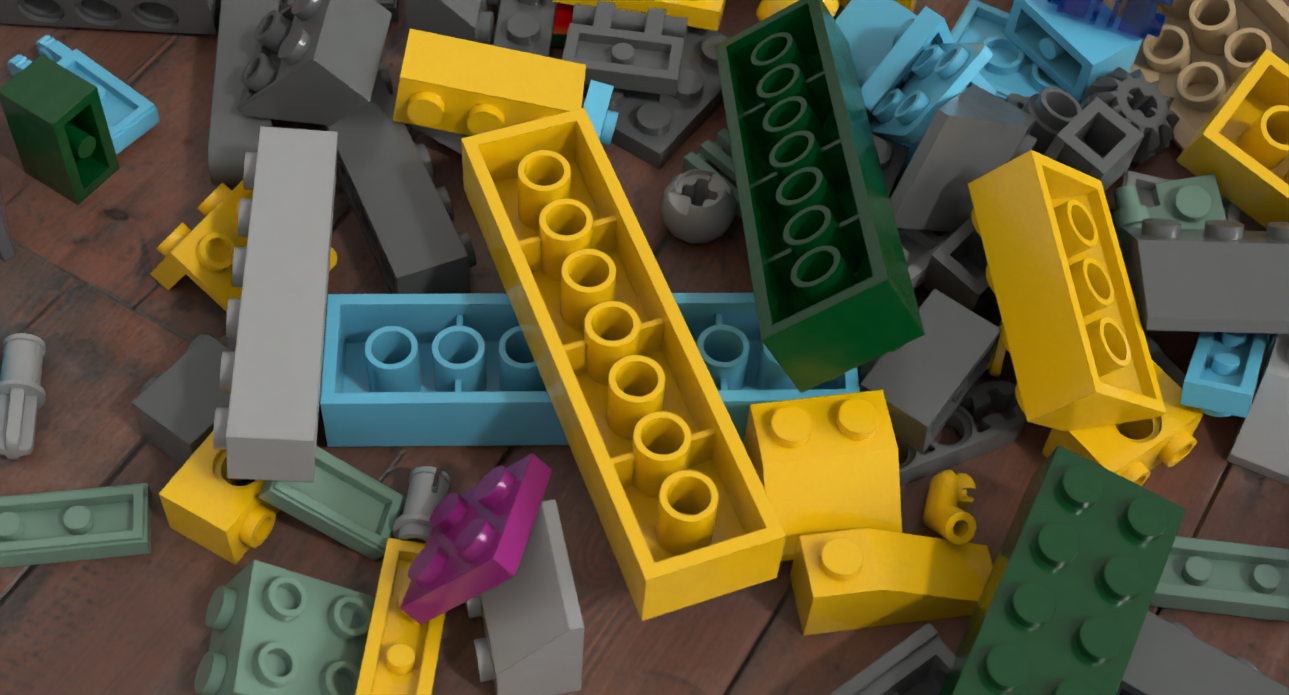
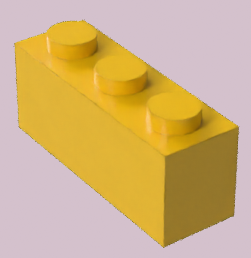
[393,28,586,136]

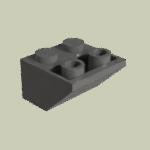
[237,0,392,125]

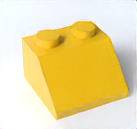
[743,389,902,561]

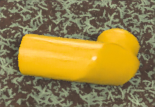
[923,469,977,545]

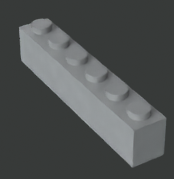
[213,126,338,482]

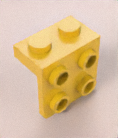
[150,179,337,312]

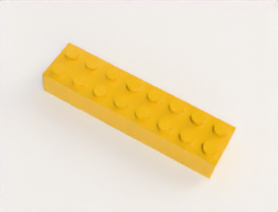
[461,108,786,621]

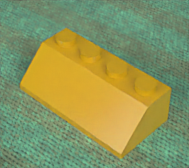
[968,150,1167,431]

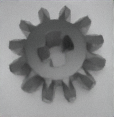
[1080,67,1180,169]

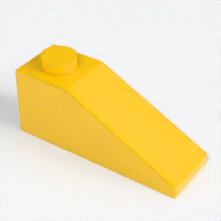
[790,528,993,636]

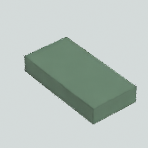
[258,446,406,561]

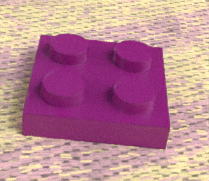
[400,453,552,625]

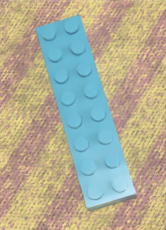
[320,293,860,447]

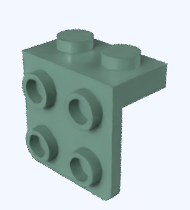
[194,560,375,695]

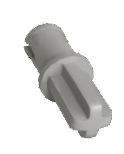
[0,333,47,460]

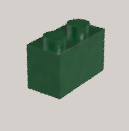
[0,55,120,205]

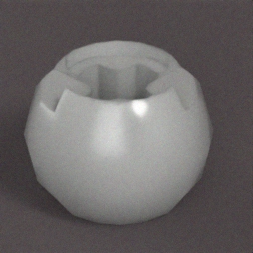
[660,169,736,244]

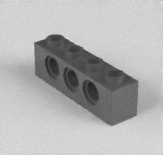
[0,0,221,35]

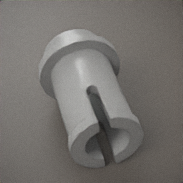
[392,466,452,543]

